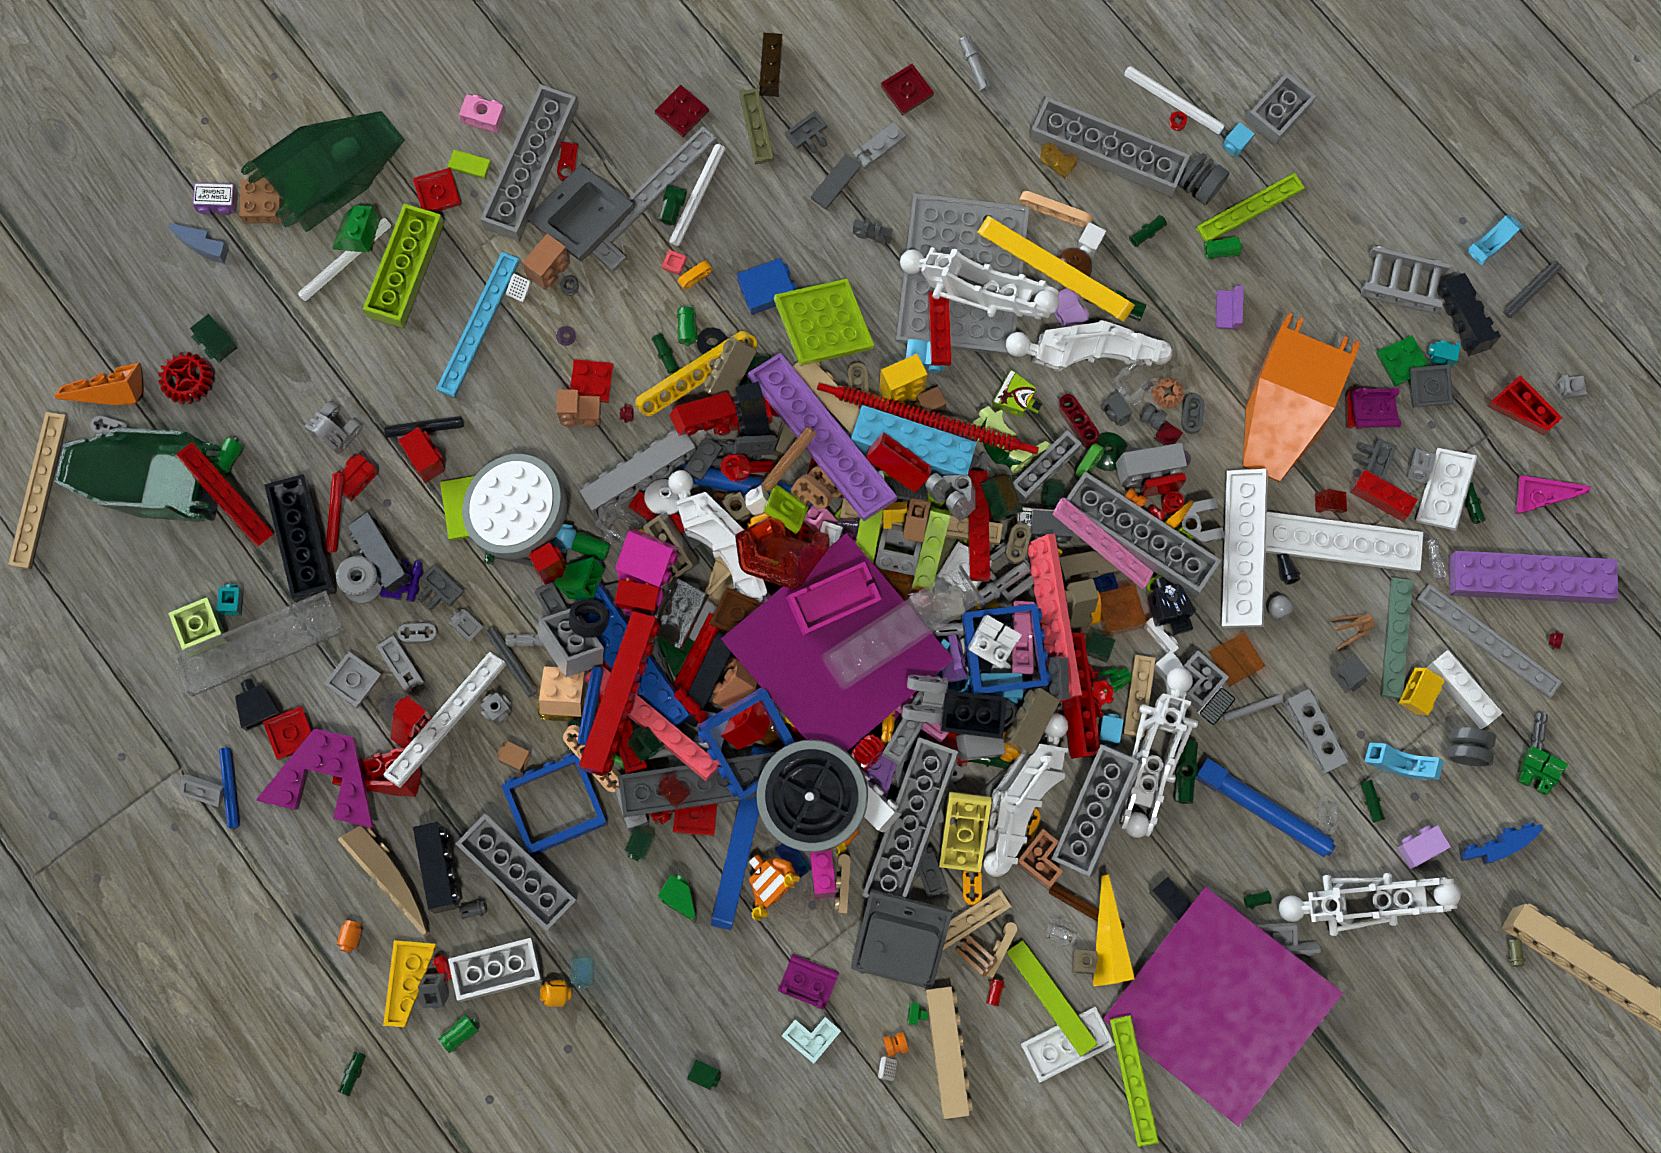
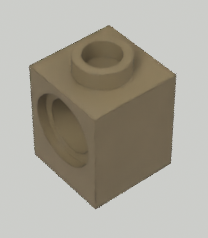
[722,492,752,524]
[1072,950,1097,975]

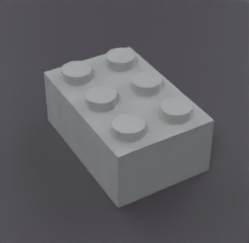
[1246,73,1316,146]
[1116,443,1187,487]
[538,609,604,678]

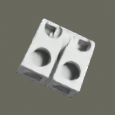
[968,615,1022,669]

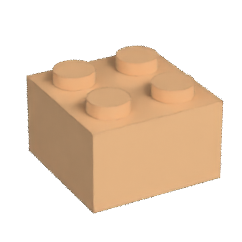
[539,666,586,717]

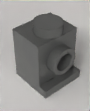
[1101,392,1133,426]
[418,974,449,1008]

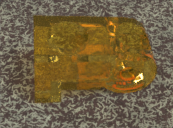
[1040,143,1078,179]

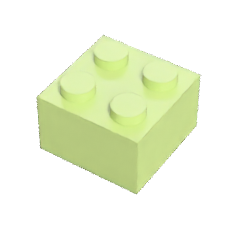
[168,597,227,655]

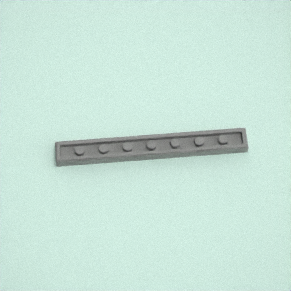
[606,126,717,244]
[1416,584,1562,699]

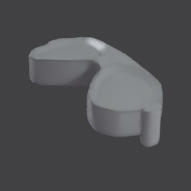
[978,453,995,478]

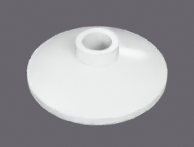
[644,479,680,515]

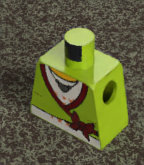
[992,370,1043,417]

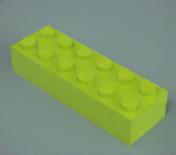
[363,203,444,329]

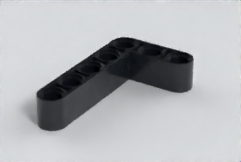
[684,630,733,728]

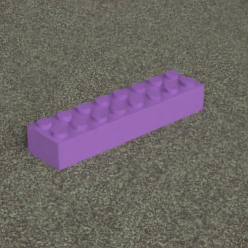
[1449,551,1618,604]

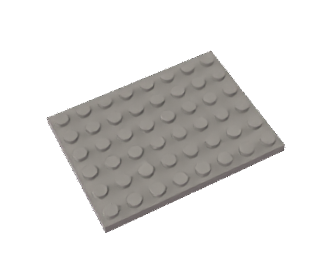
[896,193,1029,356]

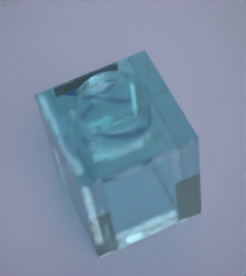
[571,958,594,989]

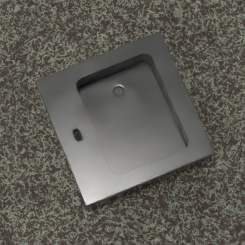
[527,164,635,262]
[851,889,953,989]

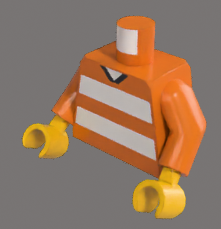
[749,855,800,921]

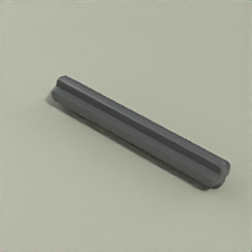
[1504,261,1562,318]
[486,627,537,697]

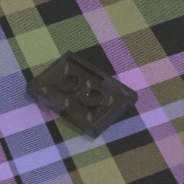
[654,577,709,650]

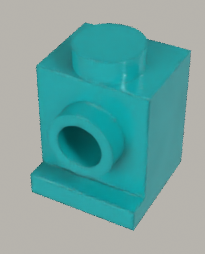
[1428,341,1461,367]
[217,584,243,616]

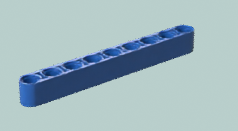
[711,746,773,930]

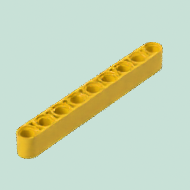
[977,216,1135,322]

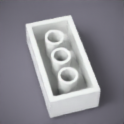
[448,938,543,1002]

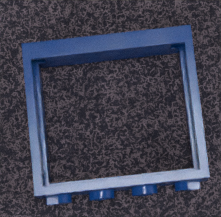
[961,603,1051,695]
[697,688,795,800]
[501,753,608,857]

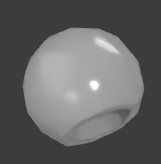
[1268,595,1294,620]

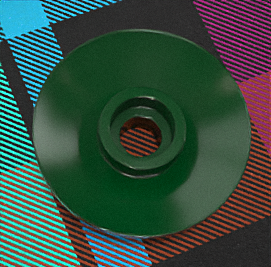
[1096,432,1128,471]

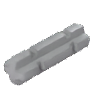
[505,634,544,647]

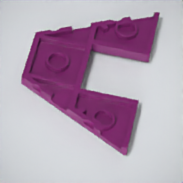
[256,728,375,828]

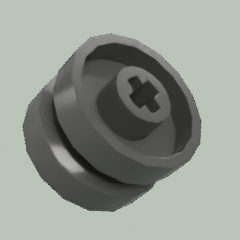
[1446,727,1496,766]

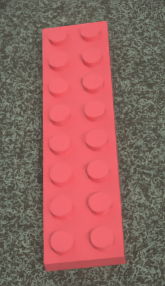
[1027,534,1082,702]

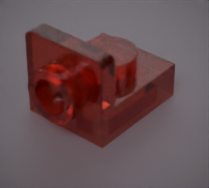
[658,774,691,809]

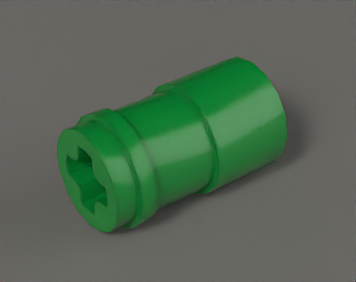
[1204,237,1243,260]
[676,307,698,346]
[211,437,244,476]
[572,532,611,561]
[438,1015,479,1053]

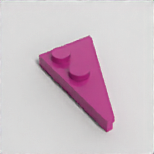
[1516,475,1591,514]

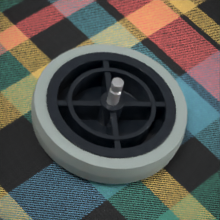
[757,740,868,852]

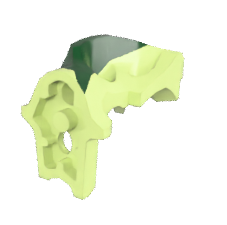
[972,406,1051,474]

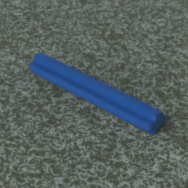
[577,667,603,746]
[219,747,240,829]

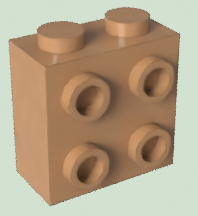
[239,177,284,224]

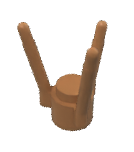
[1331,613,1375,650]

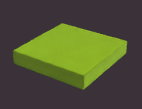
[763,484,809,534]

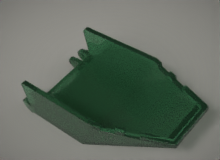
[240,111,405,232]
[54,428,221,522]

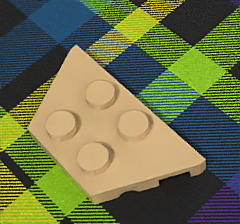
[704,557,740,605]

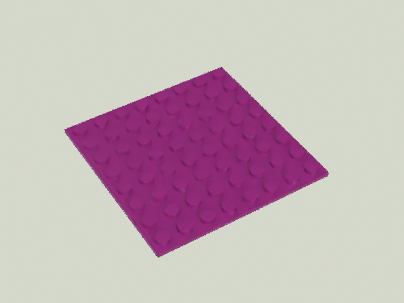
[721,533,953,751]
[1102,886,1343,1127]

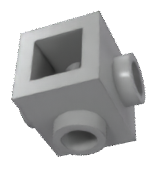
[481,692,512,725]

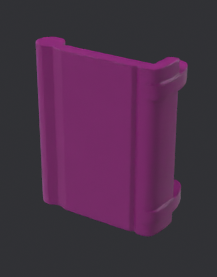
[1351,388,1401,428]
[778,954,839,1010]

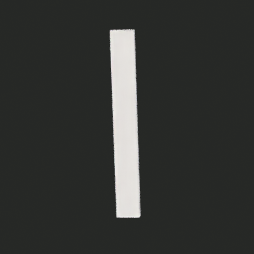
[383,652,506,788]

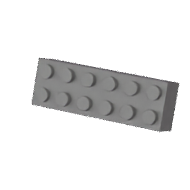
[579,429,696,521]
[1052,744,1143,877]
[456,814,577,931]

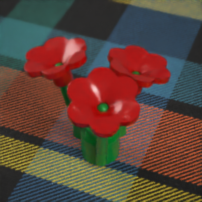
[1089,664,1132,718]

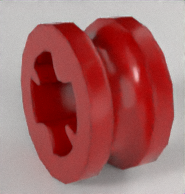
[1169,111,1187,131]

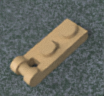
[835,854,851,915]
[983,922,1017,980]

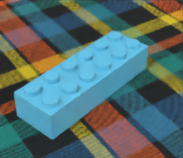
[851,405,977,477]

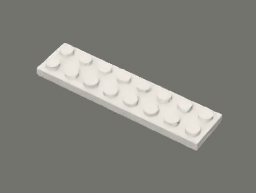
[1222,469,1268,628]
[1266,512,1423,573]

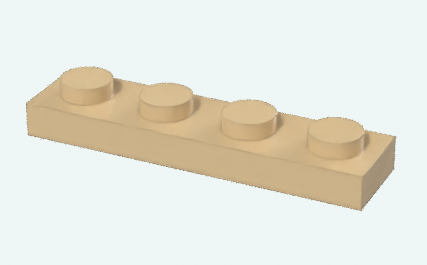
[1123,655,1156,739]
[943,889,1011,950]

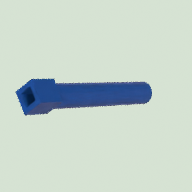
[679,462,824,511]
[1195,758,1336,857]

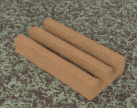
[955,935,998,977]

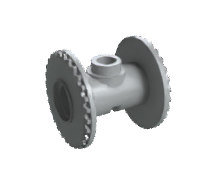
[336,556,382,603]

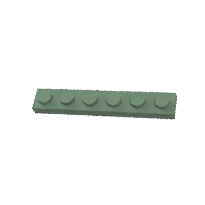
[1381,578,1413,699]

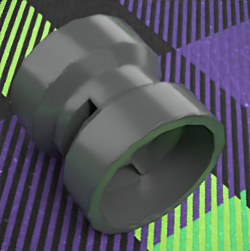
[1141,404,1168,431]

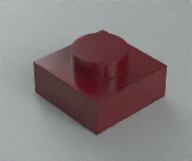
[1155,422,1183,446]

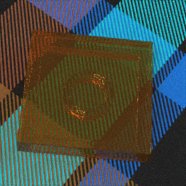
[1209,632,1265,687]

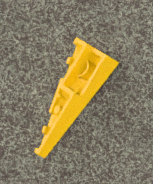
[1093,874,1135,986]

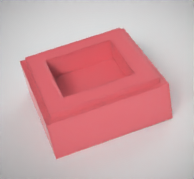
[661,249,687,276]

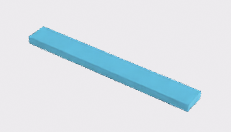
[436,252,520,398]

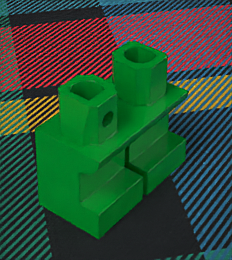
[1518,746,1568,795]

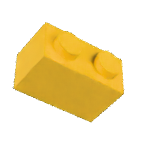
[1398,668,1445,715]

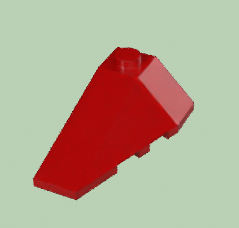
[332,748,421,797]

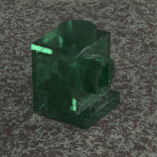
[1041,481,1065,510]
[627,727,665,762]

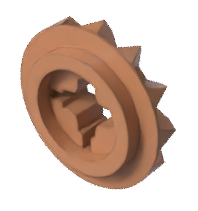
[1152,377,1184,408]

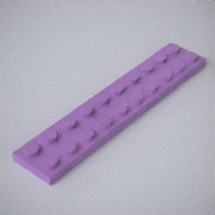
[748,353,897,521]

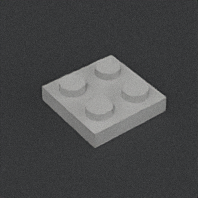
[324,651,382,709]

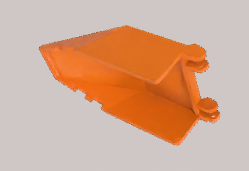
[1242,313,1360,482]

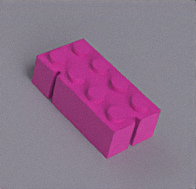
[786,562,882,635]

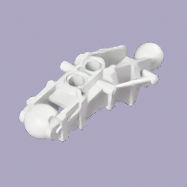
[900,247,1059,320]
[1006,320,1173,372]
[668,470,772,603]
[1120,667,1198,838]
[983,713,1068,877]
[1279,873,1461,936]

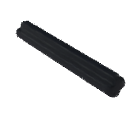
[384,416,464,438]

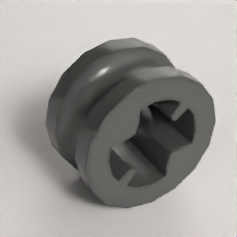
[560,276,579,296]

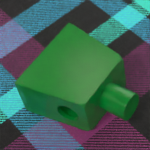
[555,557,605,600]

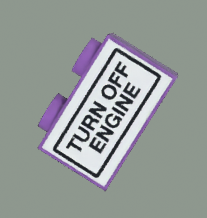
[193,183,238,215]

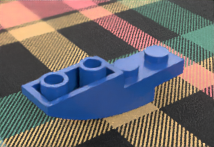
[1459,822,1543,865]

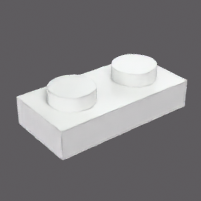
[1143,618,1179,654]

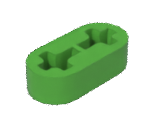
[1076,443,1105,478]

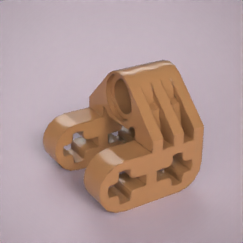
[791,465,842,509]

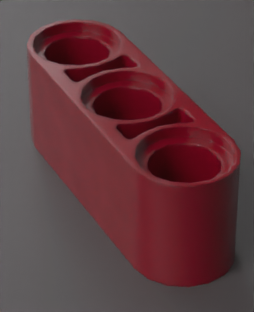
[1059,394,1099,449]

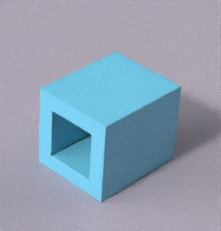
[1222,122,1255,158]
[1098,714,1124,747]

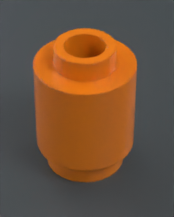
[336,920,362,953]

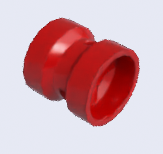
[1161,491,1184,515]

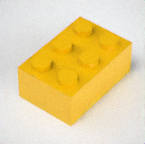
[879,354,928,405]

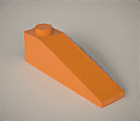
[54,362,143,405]

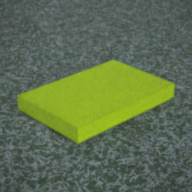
[440,476,475,541]

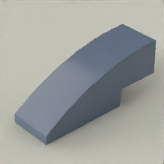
[168,223,229,264]

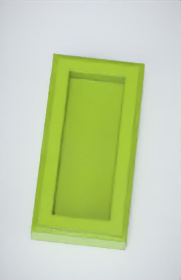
[447,149,491,179]

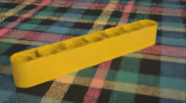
[635,331,757,416]

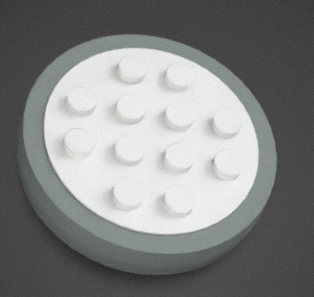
[462,454,567,559]

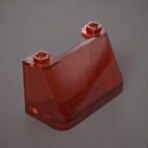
[735,517,830,589]

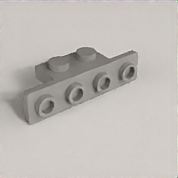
[1256,923,1321,956]

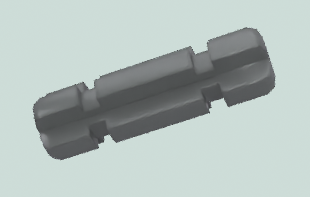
[1531,712,1548,751]

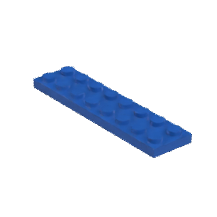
[569,584,691,727]

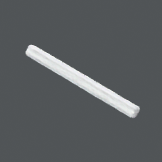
[1124,66,1225,134]
[669,144,725,247]
[298,218,391,301]

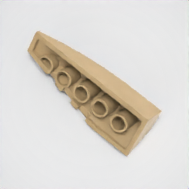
[338,825,429,937]

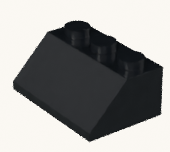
[940,690,1007,739]

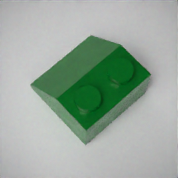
[332,205,380,253]
[657,875,697,923]

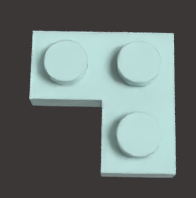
[782,1017,841,1064]

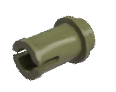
[1507,939,1526,967]

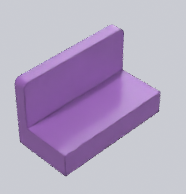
[1216,286,1244,330]
[941,634,968,684]

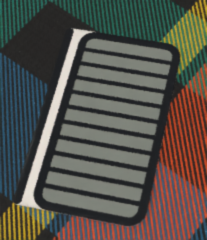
[1197,686,1235,725]

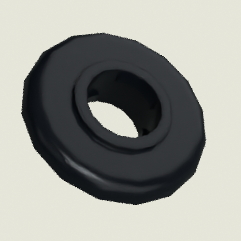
[697,328,727,354]

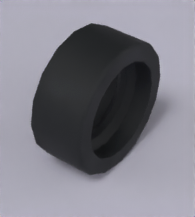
[569,599,609,638]

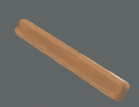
[761,427,816,492]

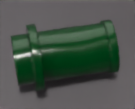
[1244,890,1272,910]

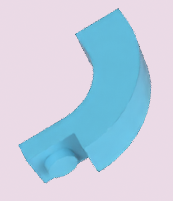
[1468,214,1524,266]
[1365,742,1444,781]

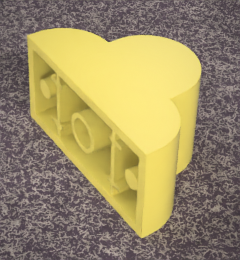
[939,792,992,872]

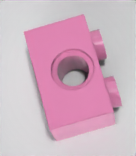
[459,94,505,133]

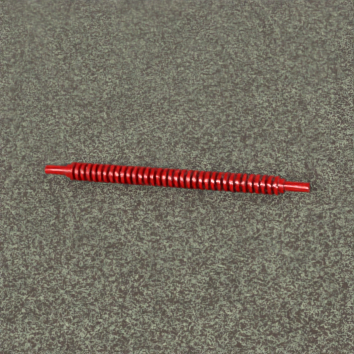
[817,382,1039,455]

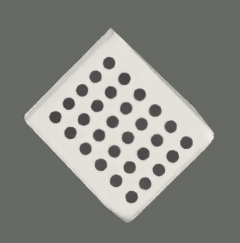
[506,274,532,303]
[878,1057,897,1081]

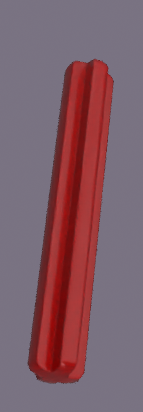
[325,473,344,553]

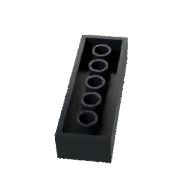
[264,474,336,604]

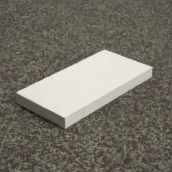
[1416,448,1477,531]
[1020,1007,1115,1083]

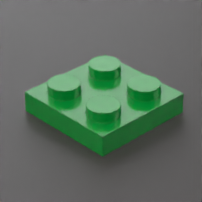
[1376,335,1429,387]

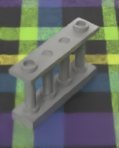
[1360,246,1450,314]

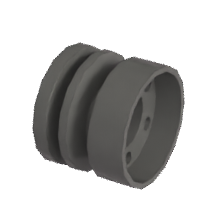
[1178,153,1230,206]

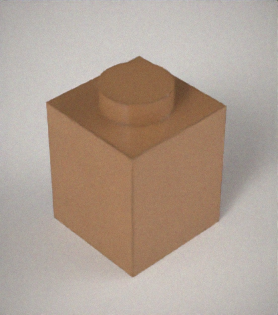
[914,386,947,414]
[497,741,532,773]

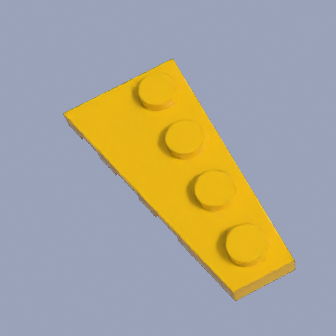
[383,940,437,1028]

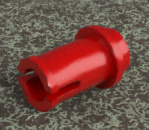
[432,954,452,982]
[986,979,1006,1007]

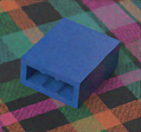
[737,258,797,315]

